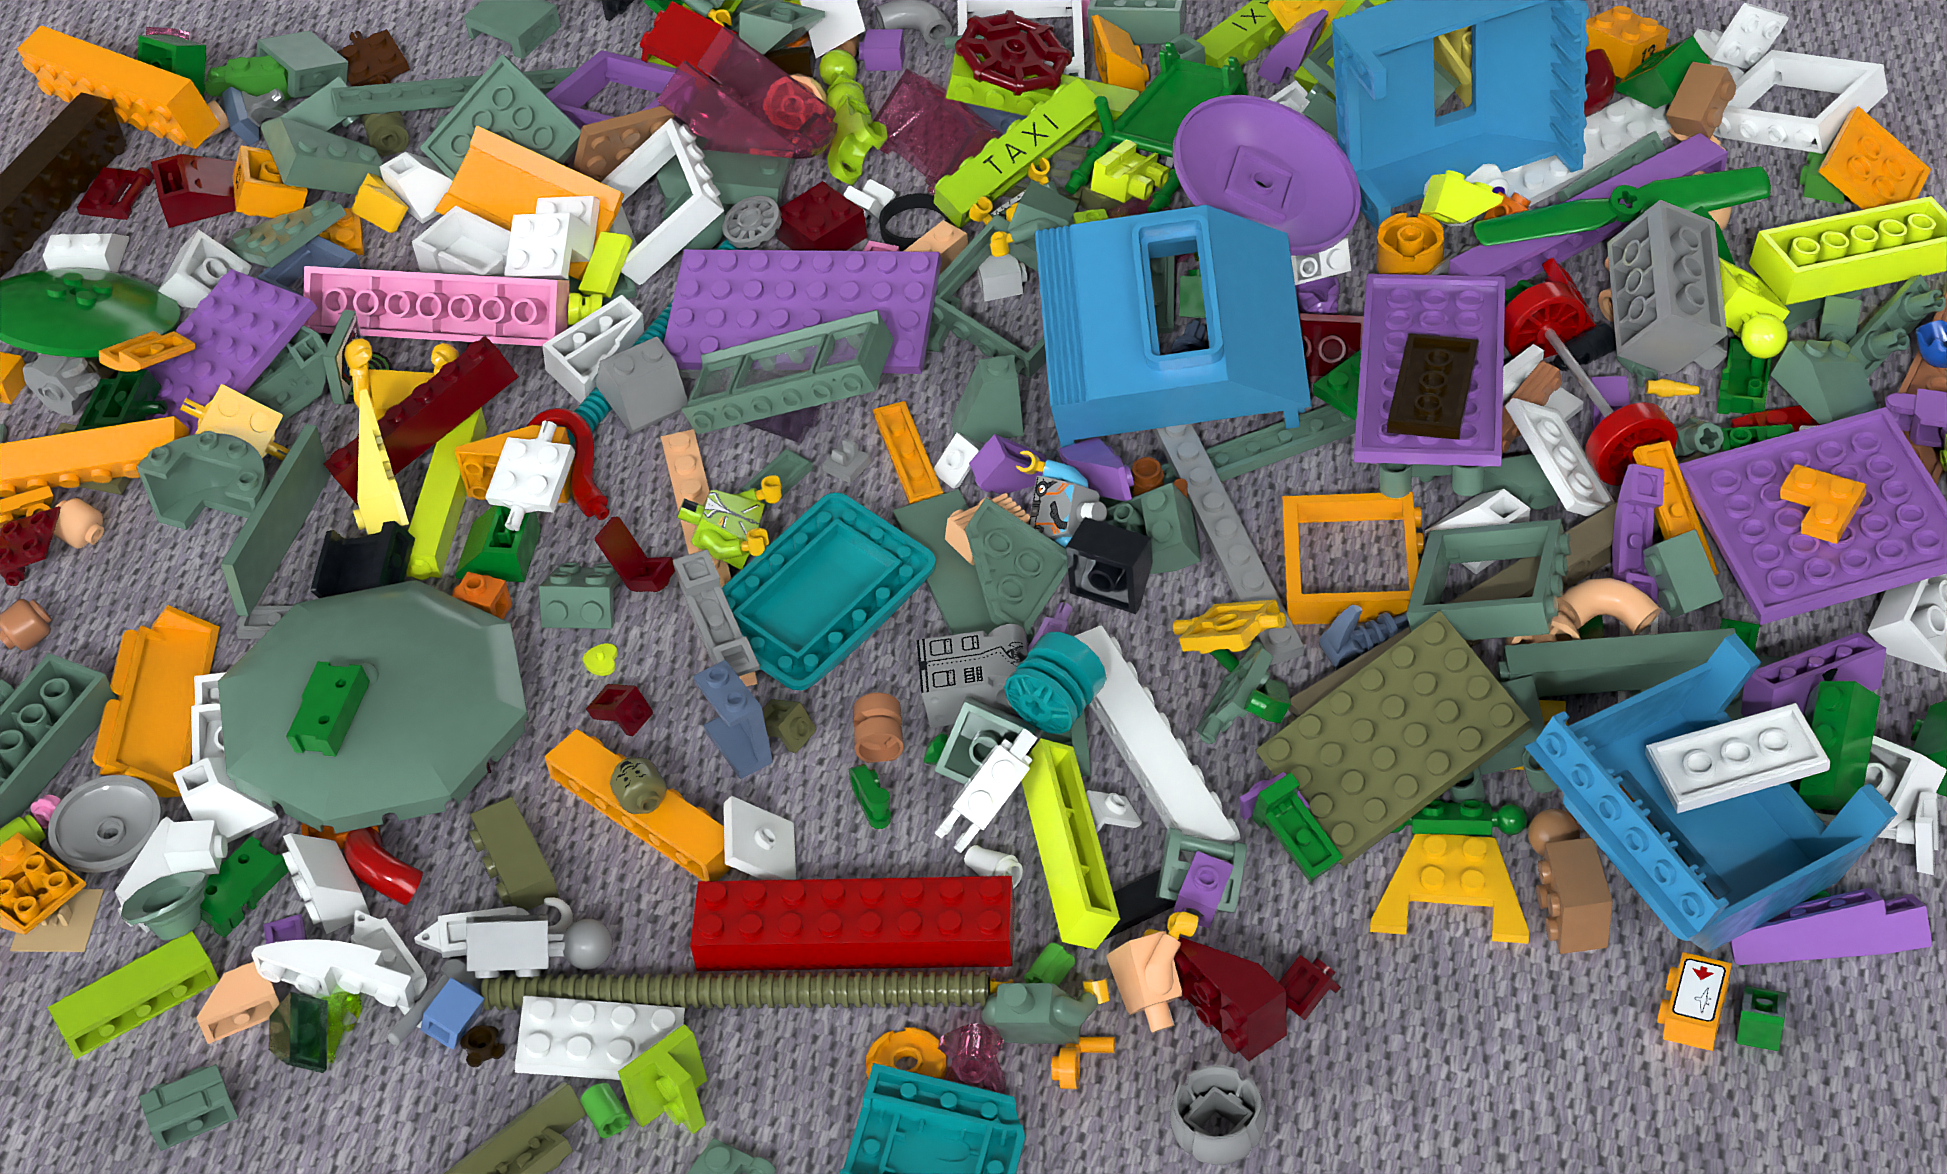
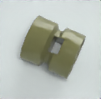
[362,111,409,157]

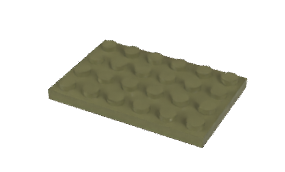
[1255,611,1533,866]

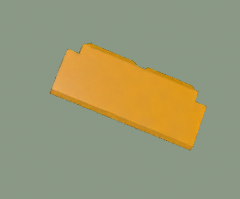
[92,605,220,798]

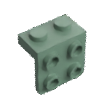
[539,562,622,629]

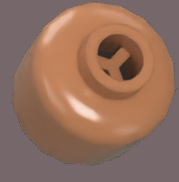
[0,599,52,651]

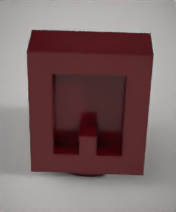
[586,684,653,736]
[1278,955,1341,1020]

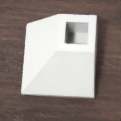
[379,152,453,224]
[1425,489,1530,574]
[173,757,279,843]

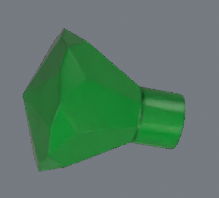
[924,732,948,765]

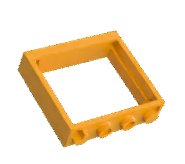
[1282,492,1424,625]

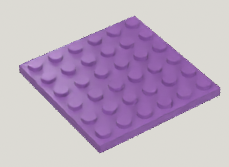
[1678,407,1947,625]

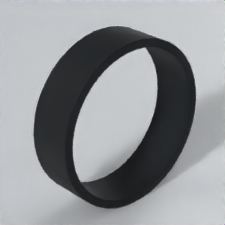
[879,193,951,251]

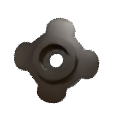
[460,1025,505,1067]

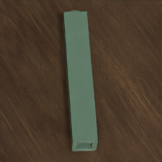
[1497,628,1736,697]

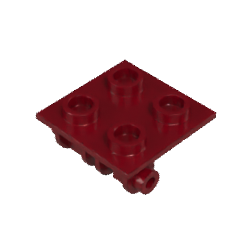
[0,506,61,586]

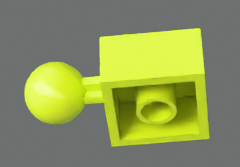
[1719,257,1790,359]

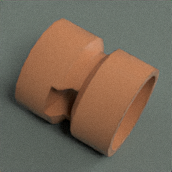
[853,692,904,763]

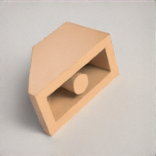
[196,961,284,1044]

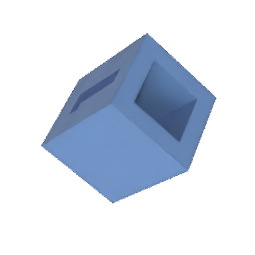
[420,977,485,1049]

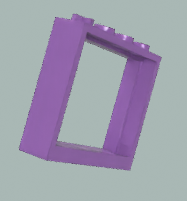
[546,50,699,129]

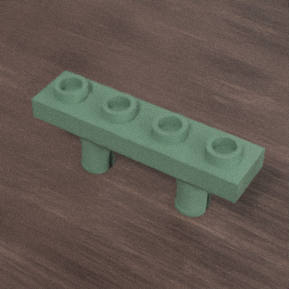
[1847,274,1946,378]

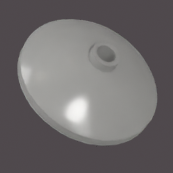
[48,775,163,873]

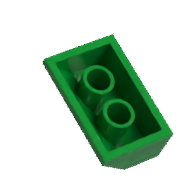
[1791,681,1881,810]

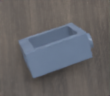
[257,235,361,296]

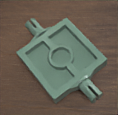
[1195,642,1274,744]

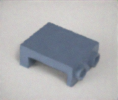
[694,659,773,779]

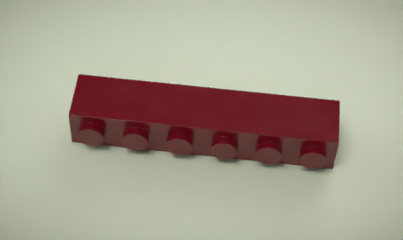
[323,336,519,505]

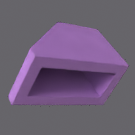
[969,434,1047,495]

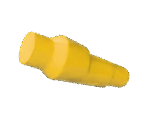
[1645,378,1700,398]

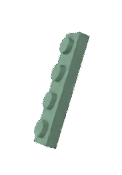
[1557,131,1666,203]

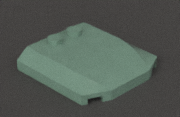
[657,125,800,214]

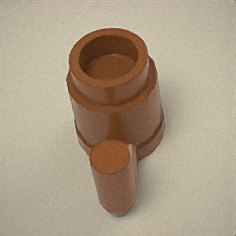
[1130,457,1188,499]

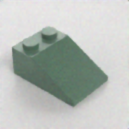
[1771,339,1878,425]

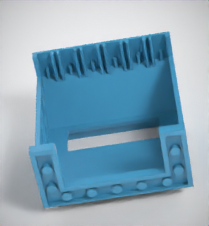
[1332,0,1589,233]
[1035,205,1312,448]
[1524,633,1898,953]

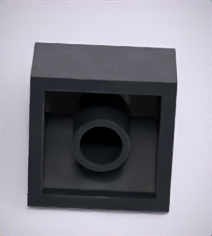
[1066,517,1153,614]

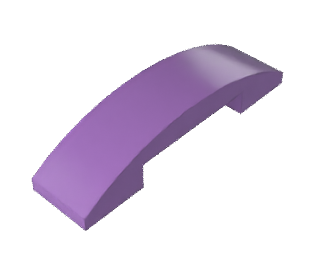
[1612,464,1664,604]

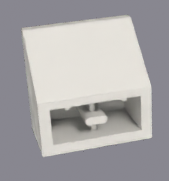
[282,833,370,934]

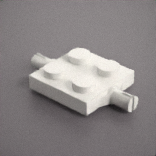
[485,421,575,531]

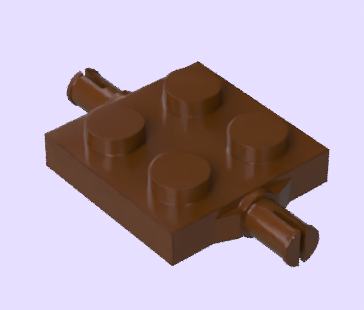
[337,29,410,87]

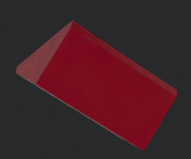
[1299,313,1364,383]

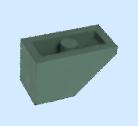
[1481,454,1557,510]

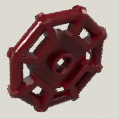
[955,10,1072,96]

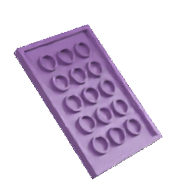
[143,269,317,436]

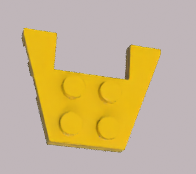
[1370,834,1529,944]

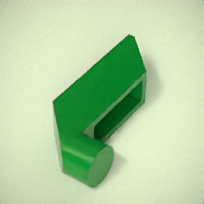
[1244,679,1291,723]

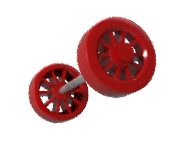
[1504,282,1678,486]

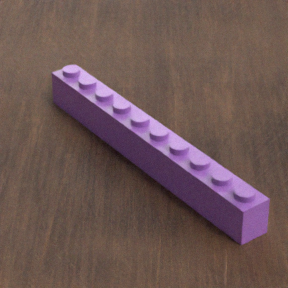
[1448,133,1728,289]

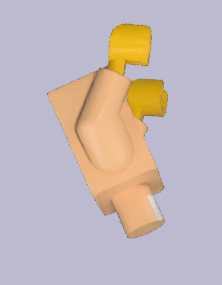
[1106,911,1198,1033]

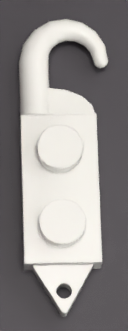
[414,897,573,958]
[351,910,428,1028]

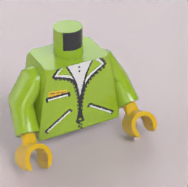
[677,475,782,570]

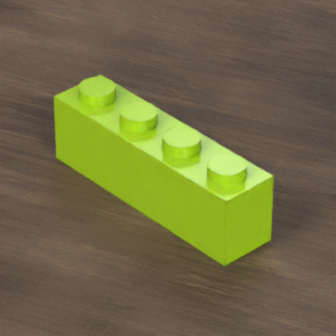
[47,931,219,1060]

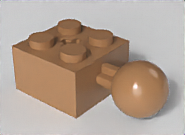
[1528,808,1613,954]

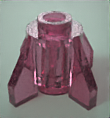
[938,1023,1006,1094]

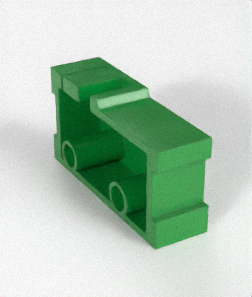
[1717,338,1771,415]
[286,661,370,757]
[201,836,289,938]

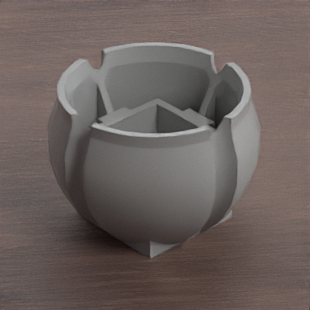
[1170,1065,1266,1168]

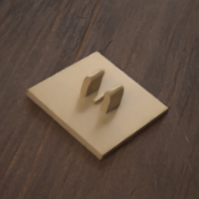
[10,889,104,952]

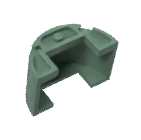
[136,431,270,530]

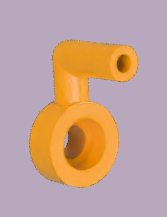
[1051,1036,1115,1089]

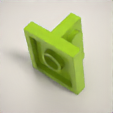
[618,1024,708,1134]

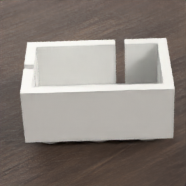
[412,206,511,277]

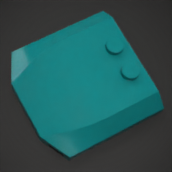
[840,1063,1025,1174]

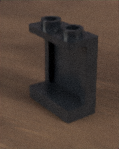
[311,521,415,599]

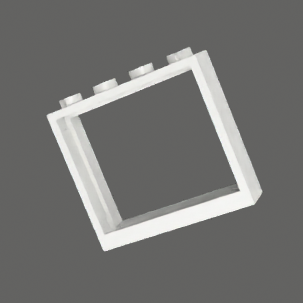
[958,0,1085,79]
[1713,50,1888,154]
[601,118,724,285]

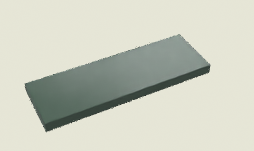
[221,424,330,617]
[893,489,1033,643]

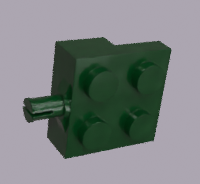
[74,369,168,432]

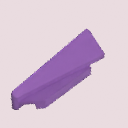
[1730,887,1932,965]

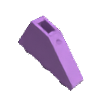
[1058,437,1134,501]

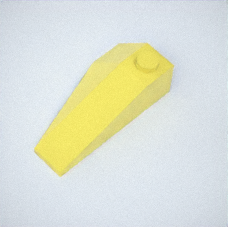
[353,389,409,535]

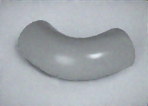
[875,0,952,45]

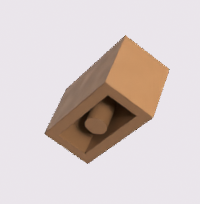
[1666,62,1736,139]

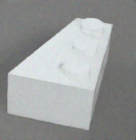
[542,295,644,403]

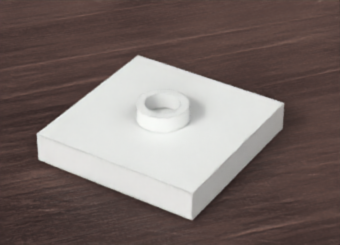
[724,796,796,880]

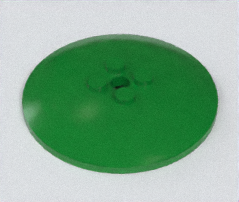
[0,268,180,357]

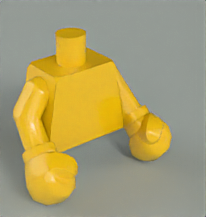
[344,338,459,421]

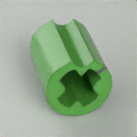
[1024,943,1075,986]
[580,1083,630,1138]

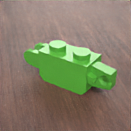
[204,55,291,101]

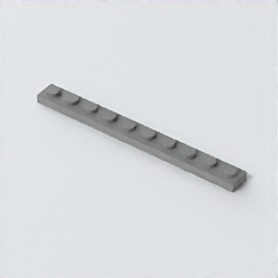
[1152,424,1304,666]

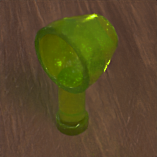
[315,991,362,1064]

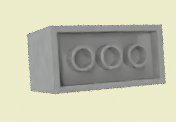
[1607,200,1727,374]

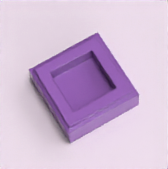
[263,914,307,944]

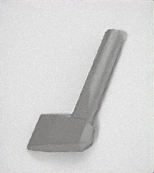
[387,959,484,1046]

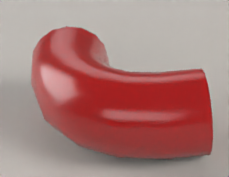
[343,827,423,906]

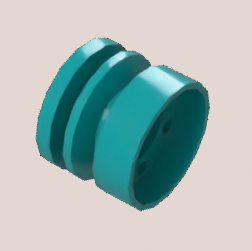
[1004,632,1107,734]

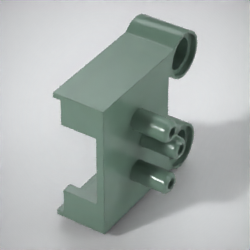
[1379,463,1485,498]
[1448,676,1558,803]

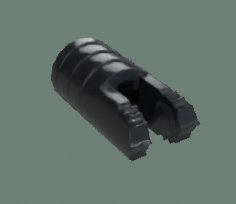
[1553,323,1616,371]

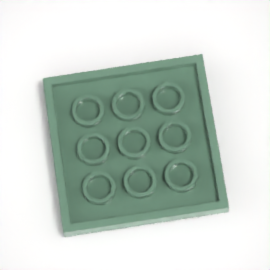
[419,54,581,181]

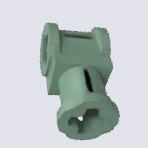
[1674,417,1724,458]

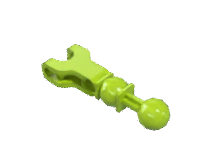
[819,49,888,186]

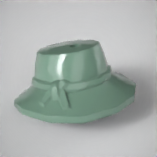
[121,871,208,940]

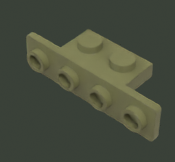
[444,1082,586,1174]

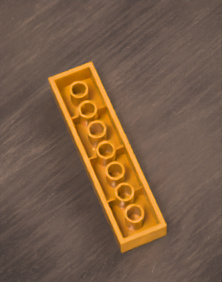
[17,25,220,149]

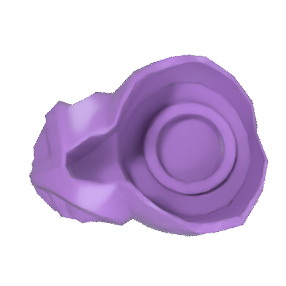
[1295,277,1340,315]

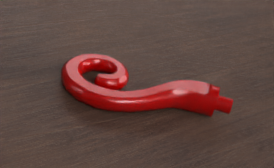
[526,408,609,520]

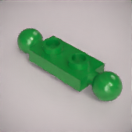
[1391,799,1527,835]

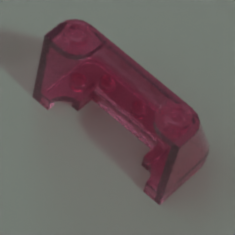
[873,68,1003,196]

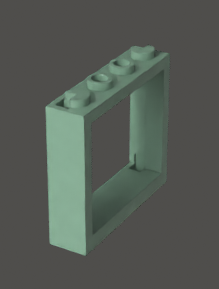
[931,214,1046,378]
[1407,519,1572,640]

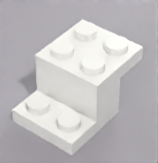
[504,196,600,280]

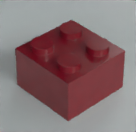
[776,181,867,251]

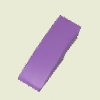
[1257,9,1328,85]

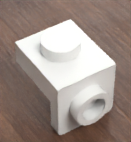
[843,179,896,220]

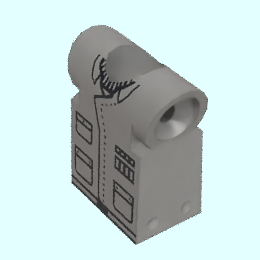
[917,624,1028,729]

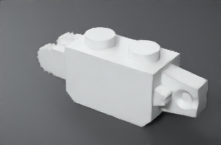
[935,729,1038,853]

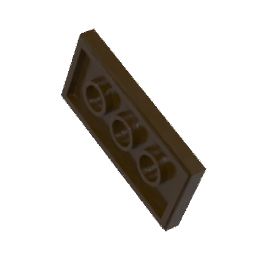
[1387,333,1479,440]

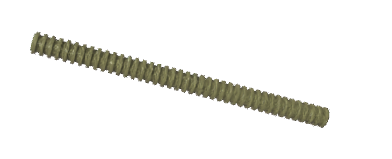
[481,970,990,1010]

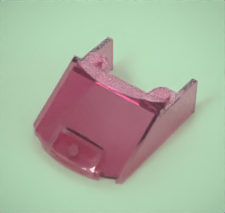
[658,27,838,159]

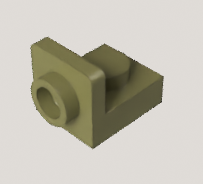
[762,699,816,753]

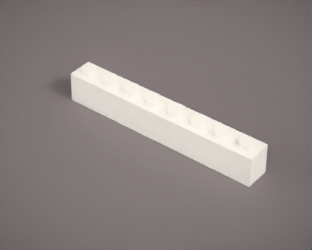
[1074,625,1240,863]

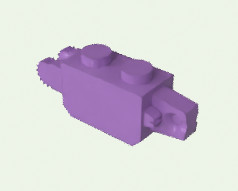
[1885,388,1947,448]

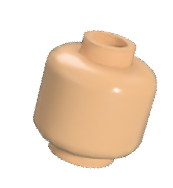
[53,498,104,549]

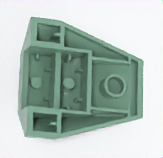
[243,325,327,426]

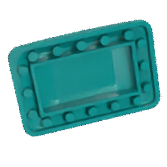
[722,492,936,691]

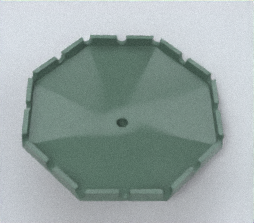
[218,580,529,834]

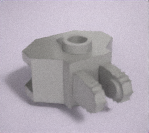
[23,353,101,416]

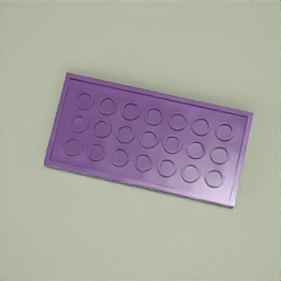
[663,249,942,374]
[1354,274,1505,467]

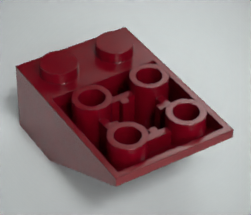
[151,154,236,228]
[1174,937,1287,1062]

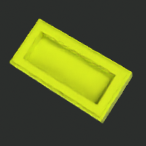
[579,231,633,298]

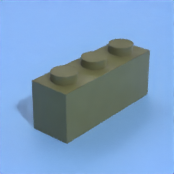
[468,796,559,911]

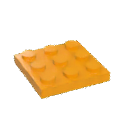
[1818,106,1931,210]

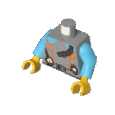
[1016,451,1107,549]

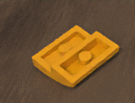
[99,331,195,372]

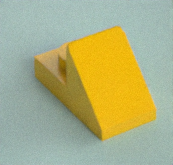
[351,173,409,233]

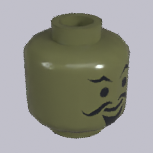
[610,757,667,814]

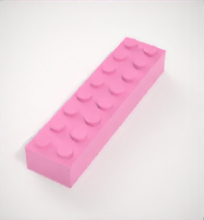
[303,266,569,346]

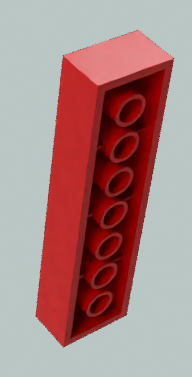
[690,876,1015,971]

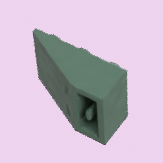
[1103,483,1201,574]

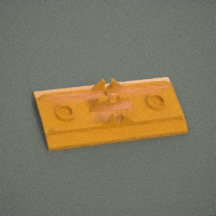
[434,126,624,281]

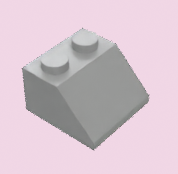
[595,336,688,434]

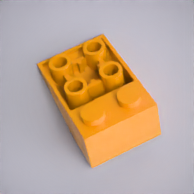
[455,425,574,503]
[0,832,87,935]

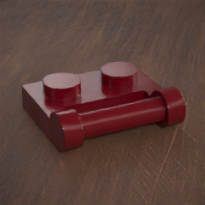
[77,167,154,220]

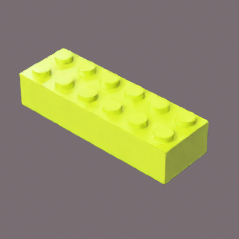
[1749,196,1947,305]

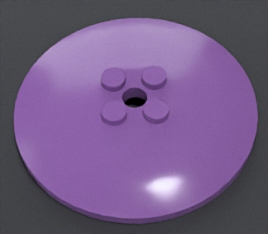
[1172,95,1361,256]

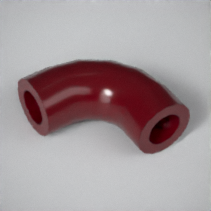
[1584,49,1616,117]

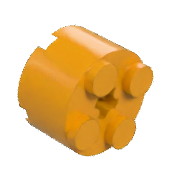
[1376,213,1444,275]

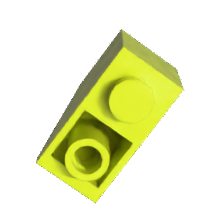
[1420,170,1503,224]

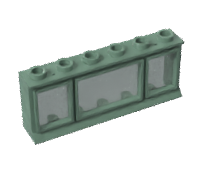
[681,310,894,435]

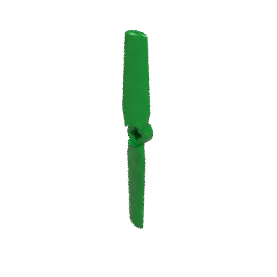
[1473,166,1771,246]

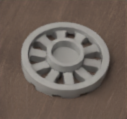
[722,196,782,248]

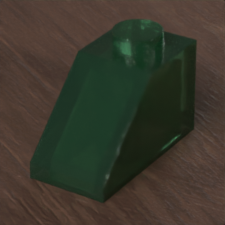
[269,992,328,1073]

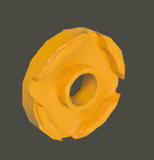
[866,1027,947,1079]

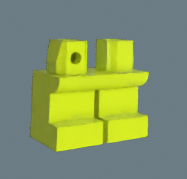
[1091,139,1170,203]

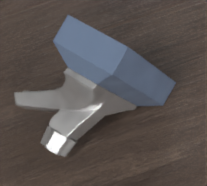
[221,86,289,145]

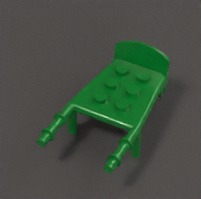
[1065,41,1248,213]

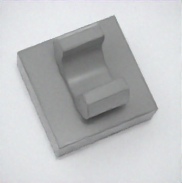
[822,438,871,484]

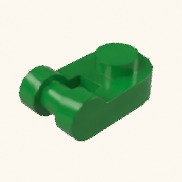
[849,764,891,829]

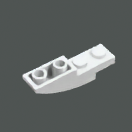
[251,939,416,1008]

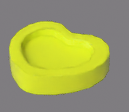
[582,643,618,676]

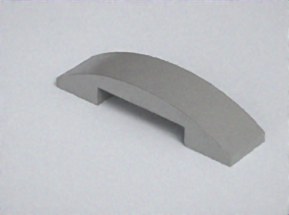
[673,549,759,676]

